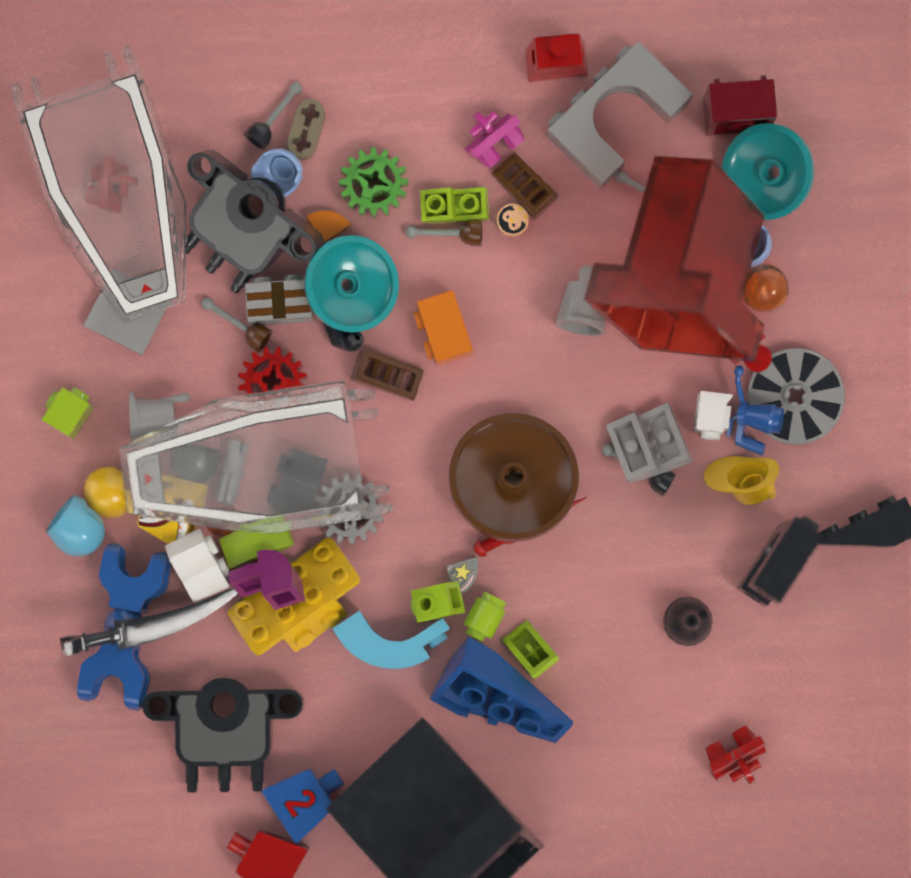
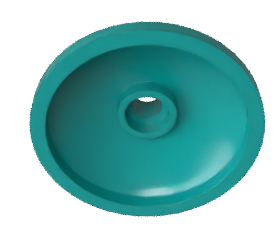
[722,123,814,220]
[304,235,399,332]

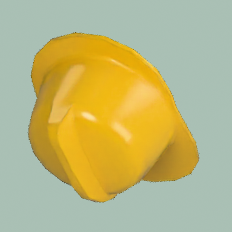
[703,456,780,505]

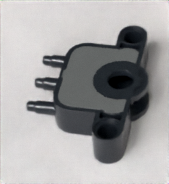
[181,150,324,294]
[142,678,305,793]

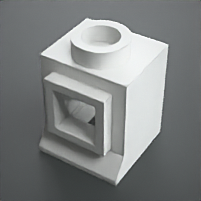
[693,391,733,440]

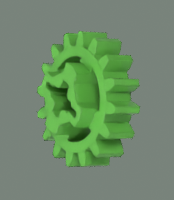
[339,147,408,218]

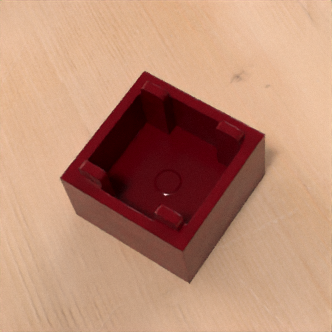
[703,75,777,136]

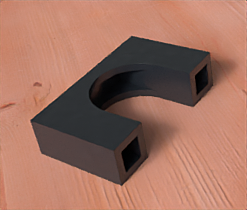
[737,516,824,607]

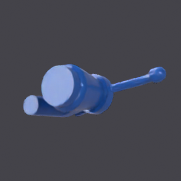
[726,365,784,456]

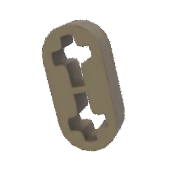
[287,99,325,160]

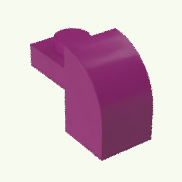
[228,550,305,610]

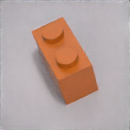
[413,290,473,366]

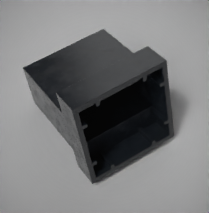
[326,717,544,878]

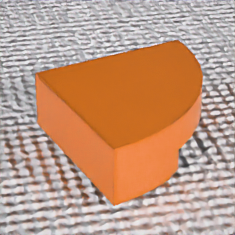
[307,210,351,243]

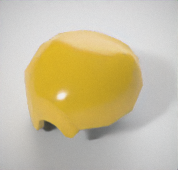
[83,466,132,519]

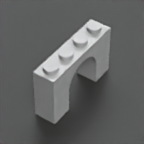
[547,41,693,190]

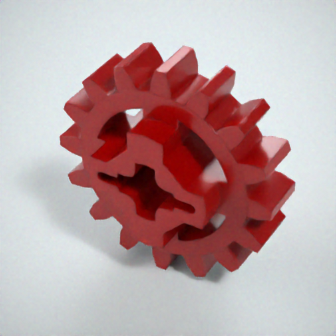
[238,347,308,412]

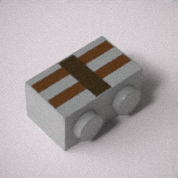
[245,275,314,326]

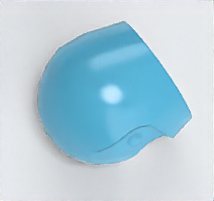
[46,494,105,557]

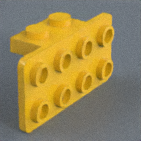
[227,537,361,656]

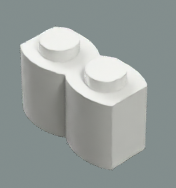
[165,529,230,603]

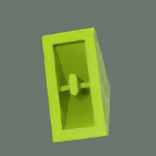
[502,620,560,679]

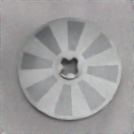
[748,348,845,445]

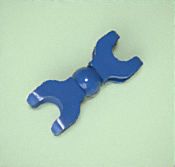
[77,543,172,711]

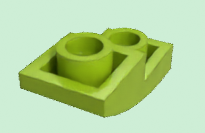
[420,187,489,223]
[219,525,295,569]

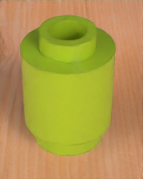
[463,591,507,642]

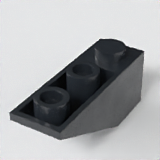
[818,495,911,548]

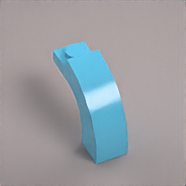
[332,611,450,669]

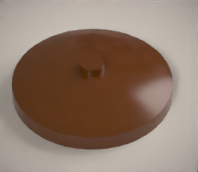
[449,413,579,542]

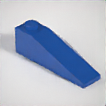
[430,637,573,743]

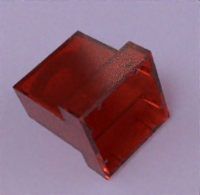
[584,156,765,362]

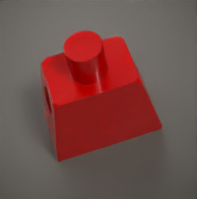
[525,33,588,82]
[226,829,310,878]

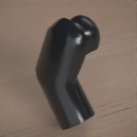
[321,321,364,352]

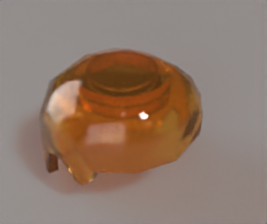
[739,263,789,312]

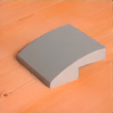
[83,269,171,355]
[606,402,693,483]

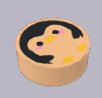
[497,204,529,237]

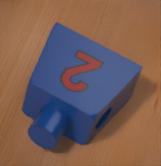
[261,768,345,844]

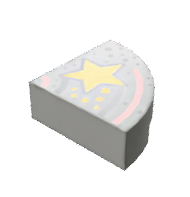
[446,557,478,594]

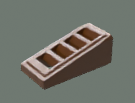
[491,152,558,220]
[350,349,424,401]

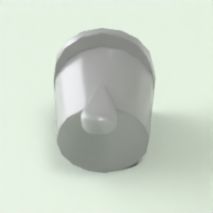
[556,265,608,336]
[129,391,190,448]

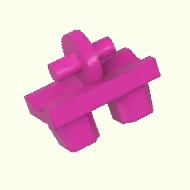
[464,111,525,168]

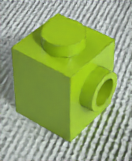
[41,387,94,440]
[411,581,466,623]

